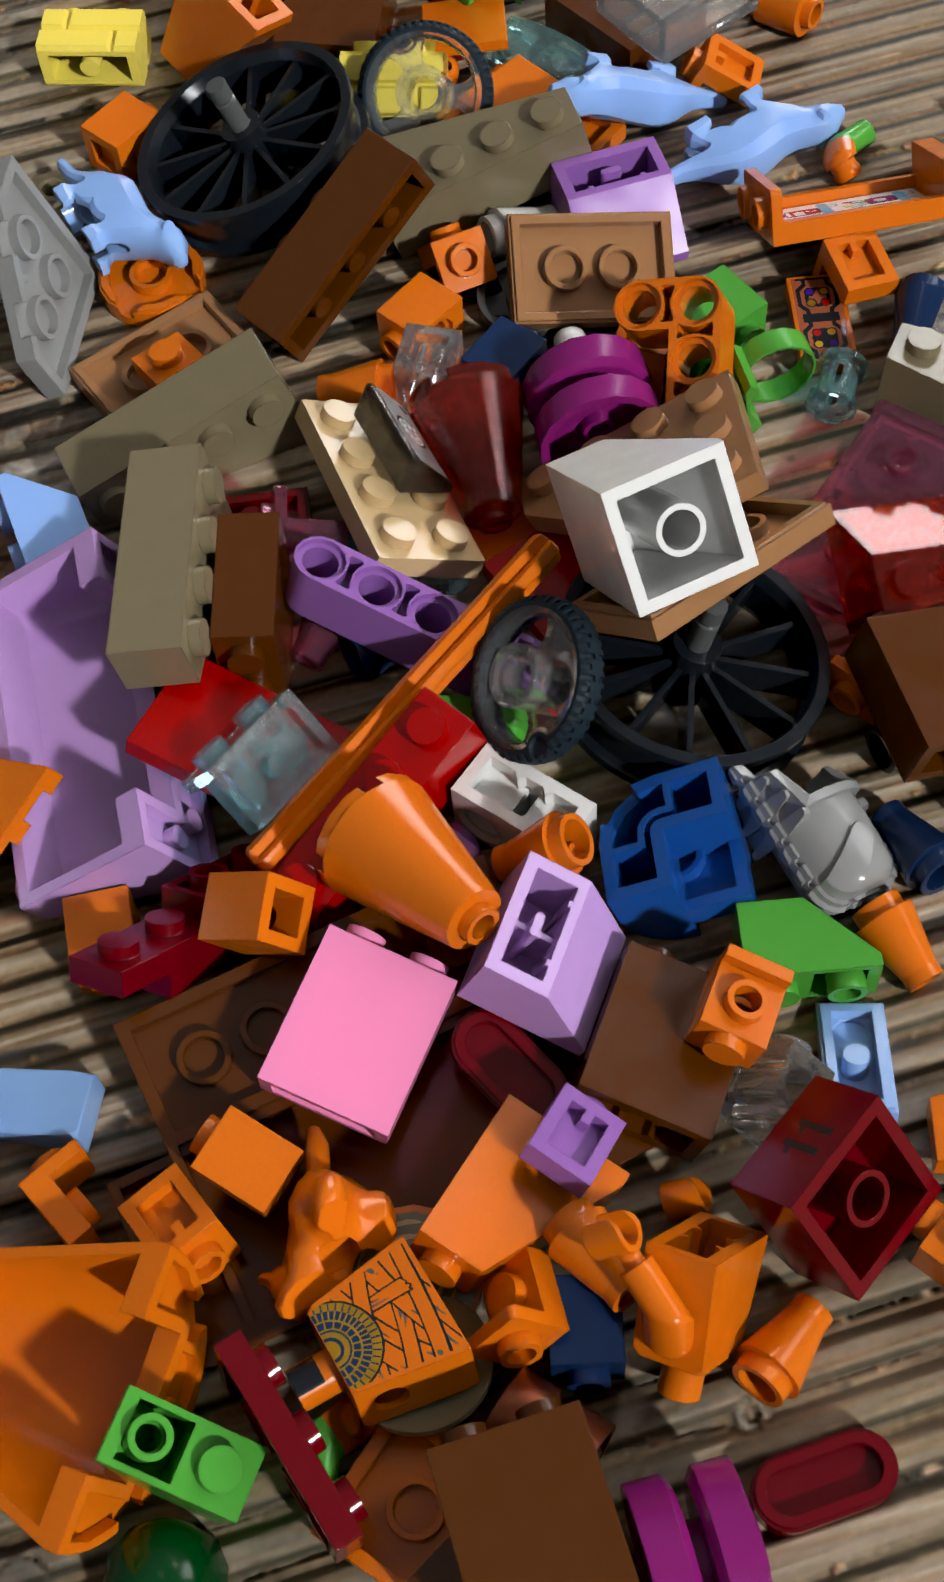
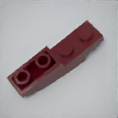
[69,843,259,999]

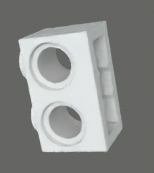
[451,742,597,849]

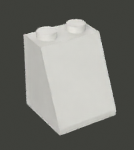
[545,438,759,618]

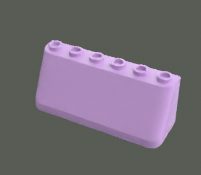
[0,527,219,919]

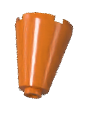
[316,773,501,949]

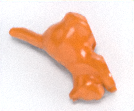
[257,1125,397,1322]

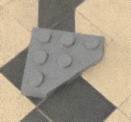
[0,155,99,399]

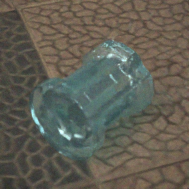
[805,346,869,425]

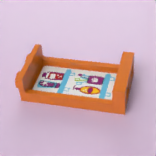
[737,137,944,247]

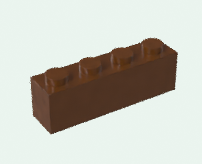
[233,127,435,362]

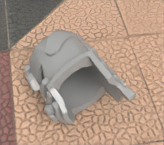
[728,765,898,916]

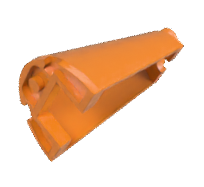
[0,1241,207,1555]

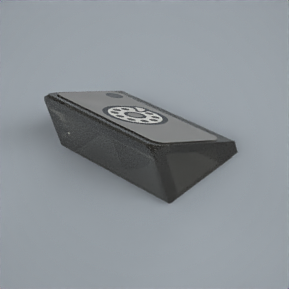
[354,383,453,493]

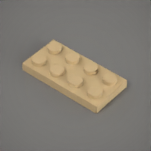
[294,399,485,579]

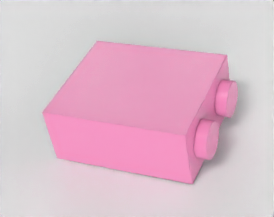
[257,924,458,1145]

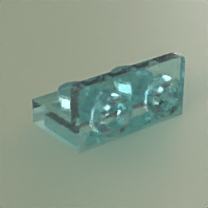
[182,688,340,836]

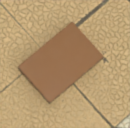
[504,211,675,329]
[69,289,245,417]

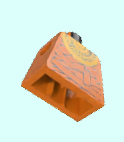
[284,1237,480,1426]

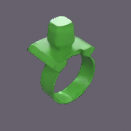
[733,327,816,433]

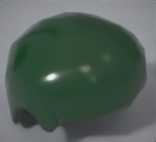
[103,1518,229,1582]

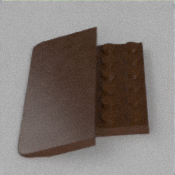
[106,854,655,1367]

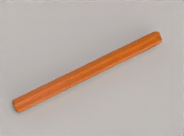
[245,533,561,872]

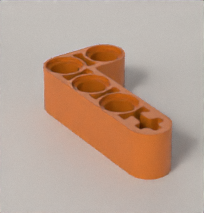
[613,275,735,403]

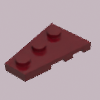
[214,1329,368,1564]

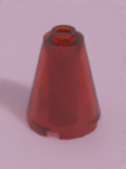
[409,361,524,534]

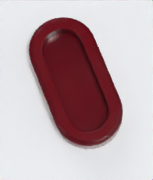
[450,1008,568,1115]
[749,1428,899,1537]

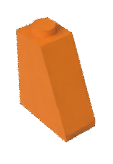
[160,0,294,81]
[410,1094,630,1294]

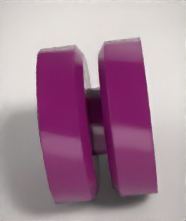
[522,333,660,464]
[620,1454,772,1582]

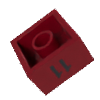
[730,1075,942,1301]

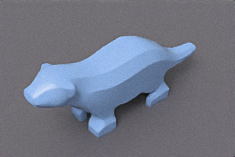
[547,51,727,127]
[670,84,845,185]
[53,158,189,276]

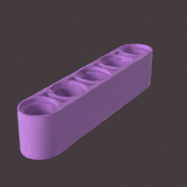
[284,536,557,726]

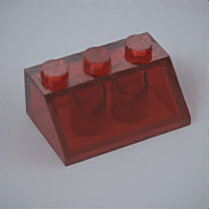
[826,496,944,634]

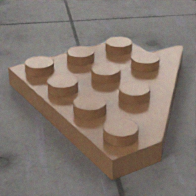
[520,369,769,536]

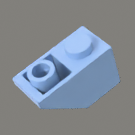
[0,473,89,570]

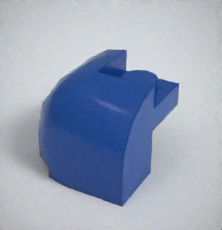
[599,756,757,940]

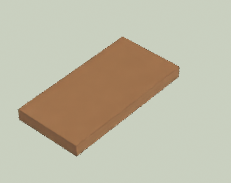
[572,497,836,642]

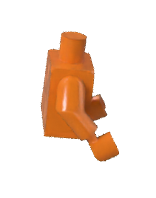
[582,1177,768,1403]

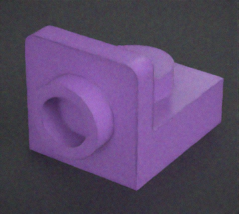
[519,1082,627,1199]

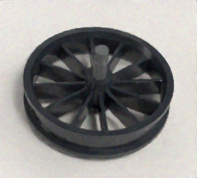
[137,41,372,258]
[546,567,831,796]

